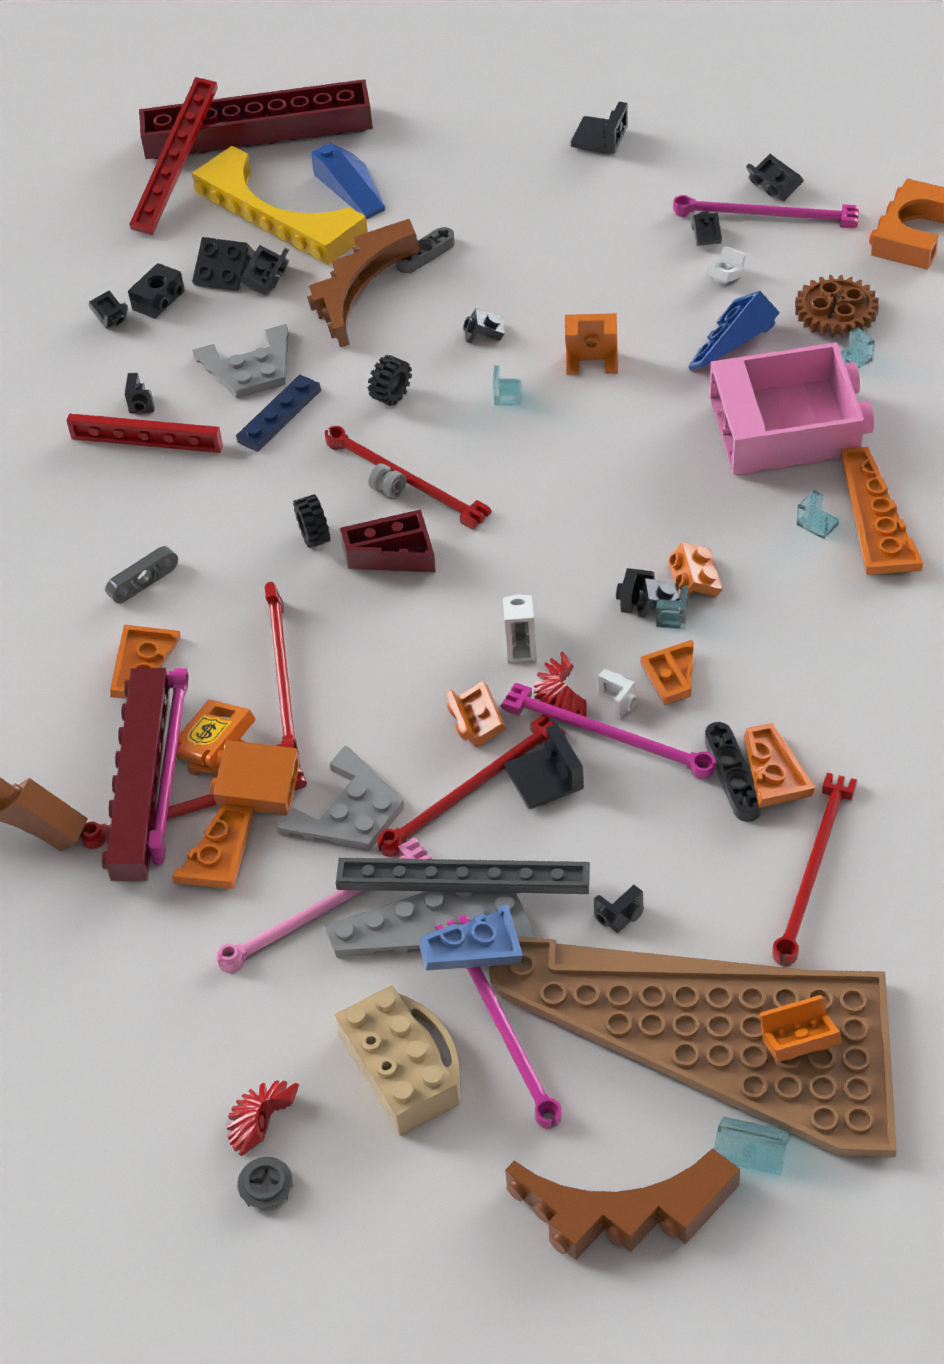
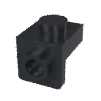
[89,290,128,328]
[463,308,505,343]
[616,568,655,613]
[634,578,681,618]
[594,884,644,933]

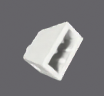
[503,594,537,663]

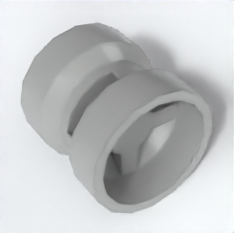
[368,463,406,499]

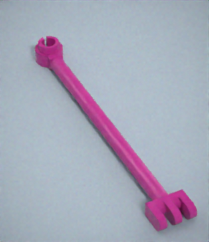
[673,195,859,228]
[148,668,189,865]
[500,683,716,779]
[435,914,562,1128]

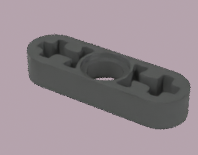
[396,227,455,273]
[105,546,178,603]

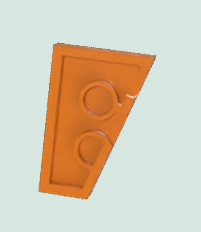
[110,625,180,699]
[744,723,815,808]
[172,804,254,889]

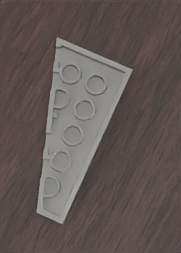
[325,891,537,957]

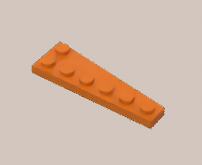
[840,447,923,575]

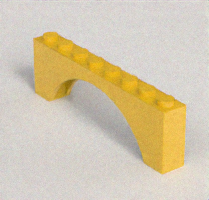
[192,146,368,265]

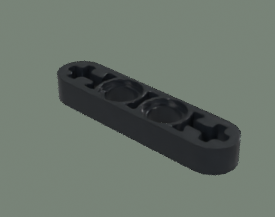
[705,722,761,822]

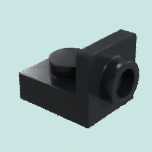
[691,211,722,246]
[125,373,155,413]

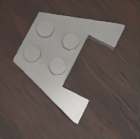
[192,324,289,398]
[277,746,404,851]

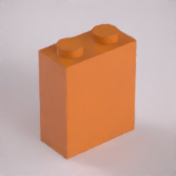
[210,740,300,816]

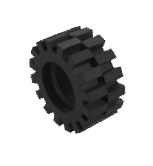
[367,355,412,406]
[293,494,331,548]

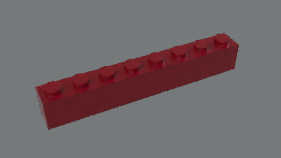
[102,668,170,881]

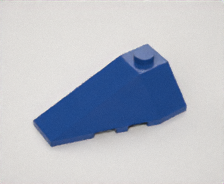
[311,143,385,220]
[688,291,780,371]

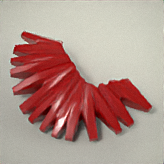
[533,651,587,721]
[226,1080,299,1157]

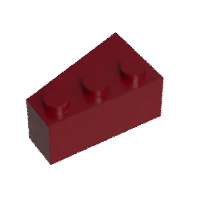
[340,509,436,572]

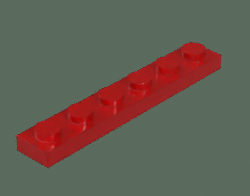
[66,413,223,453]

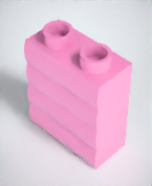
[709,342,874,475]

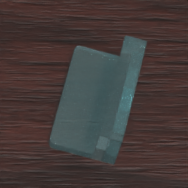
[714,1117,791,1176]

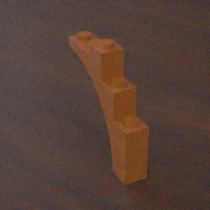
[307,218,421,347]
[0,777,88,851]
[505,1148,740,1260]

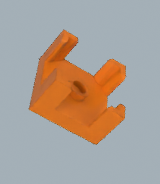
[565,313,618,375]

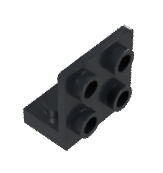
[571,101,628,154]
[192,237,255,291]
[504,723,584,809]

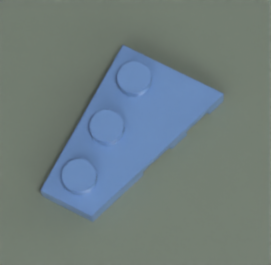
[419,904,523,971]

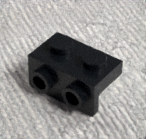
[746,154,804,202]
[239,244,290,295]

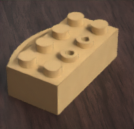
[334,985,461,1136]

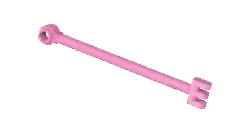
[217,838,432,973]

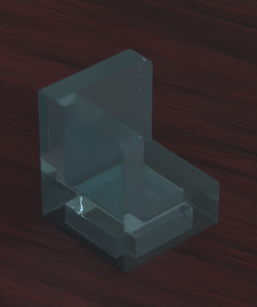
[840,328,875,368]
[493,365,522,406]
[796,490,839,539]
[656,586,689,629]

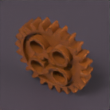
[795,275,879,338]

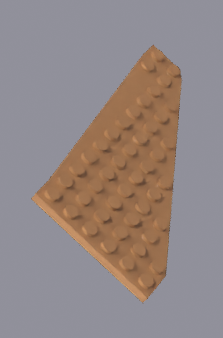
[489,936,897,1157]

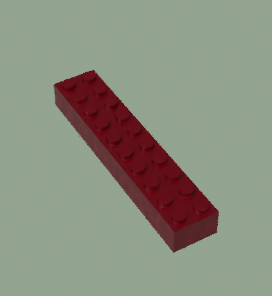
[139,79,373,159]

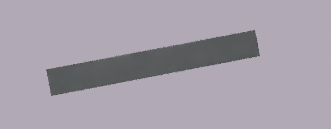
[335,858,590,894]

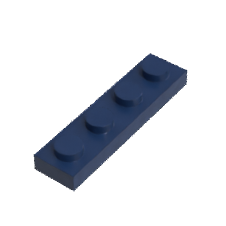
[236,374,321,452]

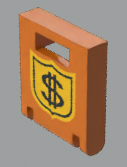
[176,699,256,768]

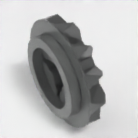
[237,1157,293,1211]

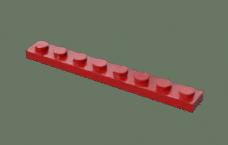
[129,77,218,235]

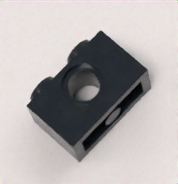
[128,263,185,319]

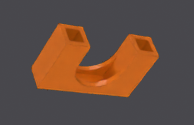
[869,178,944,270]

